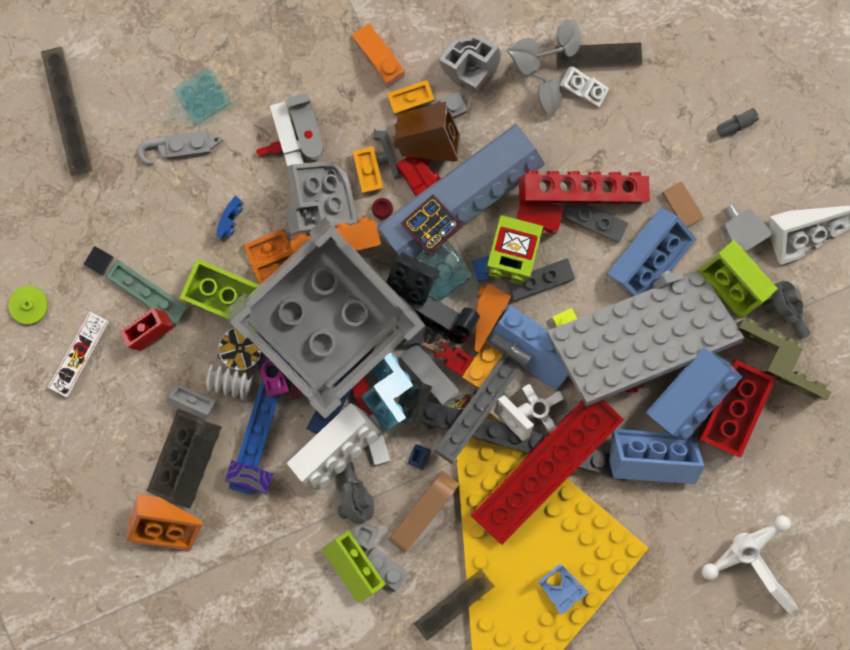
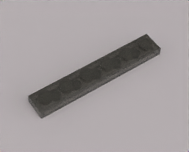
[41,46,93,176]

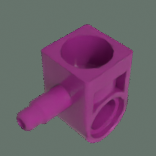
[261,361,303,398]

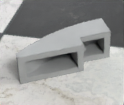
[400,343,459,405]

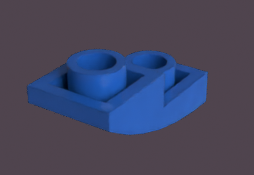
[216,195,244,241]

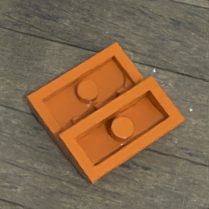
[243,228,293,285]

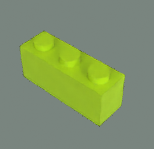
[321,530,386,603]

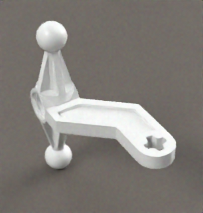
[702,515,798,614]

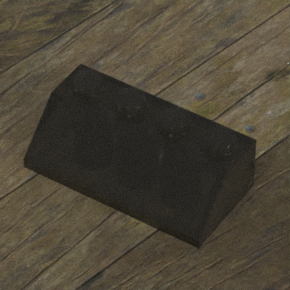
[147,410,222,509]

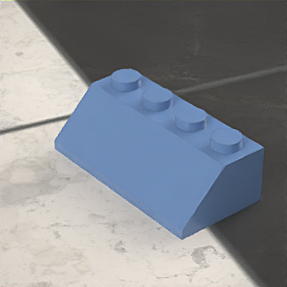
[607,207,697,297]
[486,305,569,391]
[646,347,742,441]
[610,429,704,484]

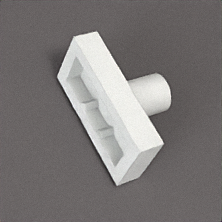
[494,395,534,441]

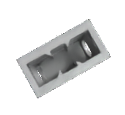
[721,203,773,252]

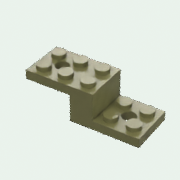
[735,318,831,401]

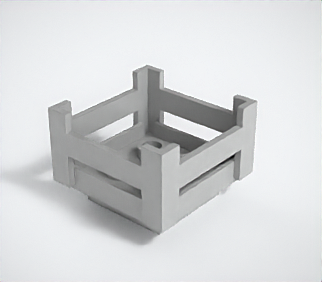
[228,217,425,419]

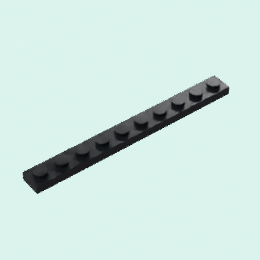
[417,400,627,482]

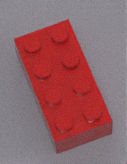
[697,360,776,458]

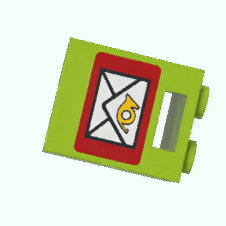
[485,215,543,285]

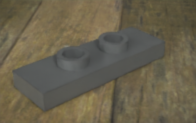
[561,204,628,243]
[507,258,575,301]

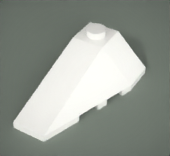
[769,206,850,265]

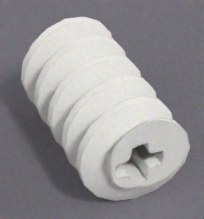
[206,364,254,400]

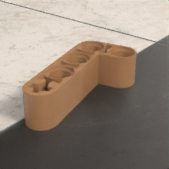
[388,470,459,553]

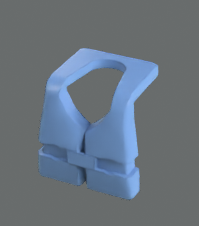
[538,564,588,614]

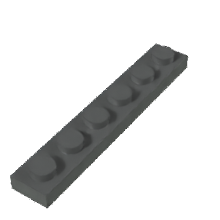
[434,354,522,464]

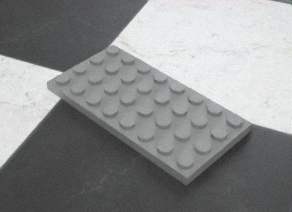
[547,271,744,406]

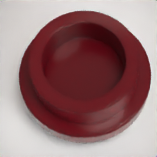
[372,198,393,220]

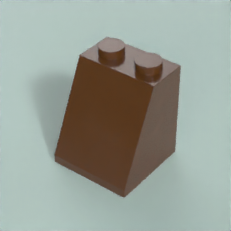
[392,102,461,162]

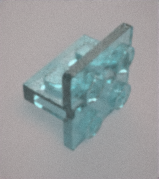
[173,67,231,125]

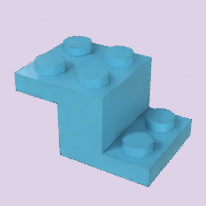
[361,353,413,432]

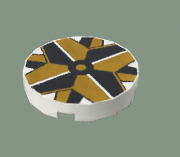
[219,328,262,370]

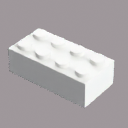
[287,403,382,490]

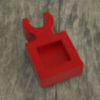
[433,342,474,376]

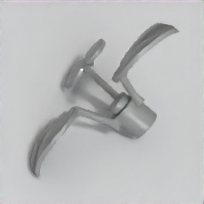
[507,20,581,117]

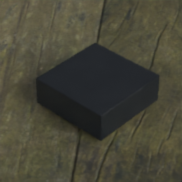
[84,246,114,276]

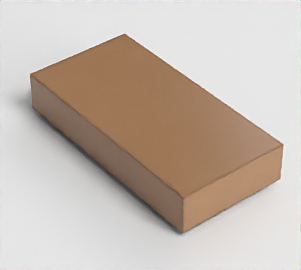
[662,181,704,227]

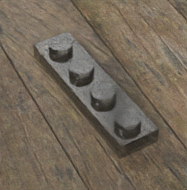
[555,42,642,69]
[414,569,495,641]

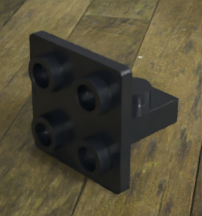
[387,252,441,304]

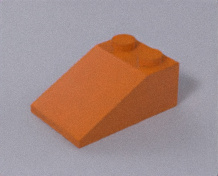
[127,494,202,551]

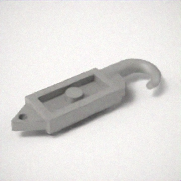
[138,130,223,164]

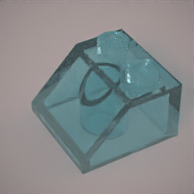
[415,240,474,301]

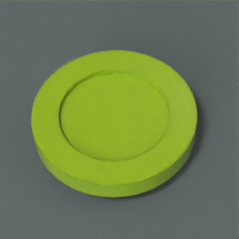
[8,286,48,324]

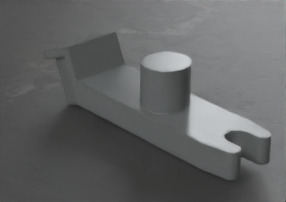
[373,129,399,179]

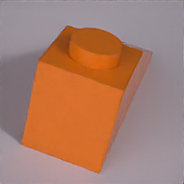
[351,24,405,88]
[474,284,511,353]

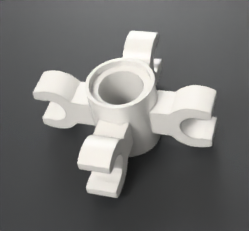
[521,384,564,433]

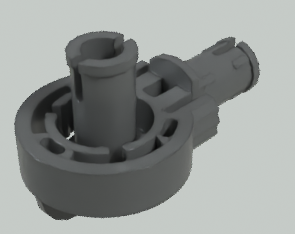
[762,280,811,340]
[337,462,374,524]

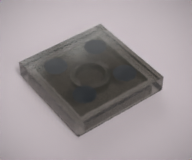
[398,380,432,427]

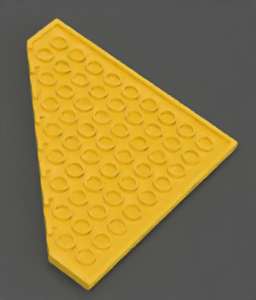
[457,412,649,650]

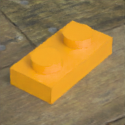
[387,80,435,115]
[353,146,383,194]
[462,342,504,389]

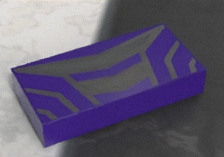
[225,460,274,494]

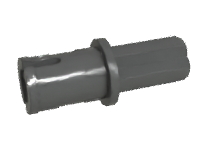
[716,108,759,137]
[489,334,531,367]

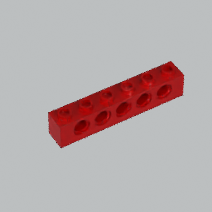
[519,170,650,204]

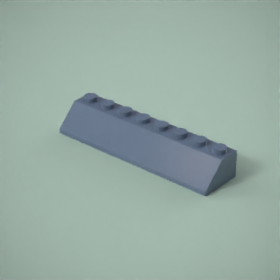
[377,124,545,259]

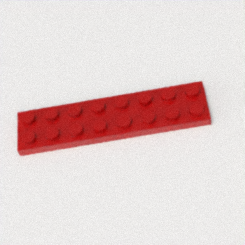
[470,399,624,545]

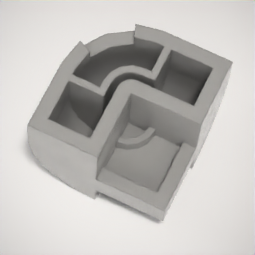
[439,35,501,92]

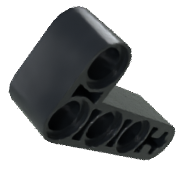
[396,291,480,344]

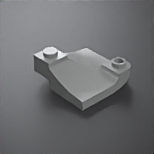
[286,162,357,234]

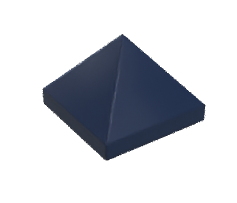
[408,444,431,470]

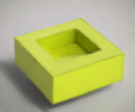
[552,308,577,327]

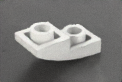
[560,67,609,107]

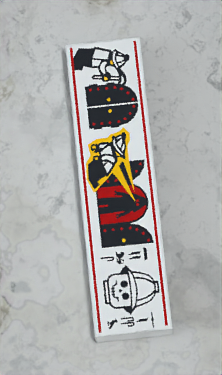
[48,312,110,398]

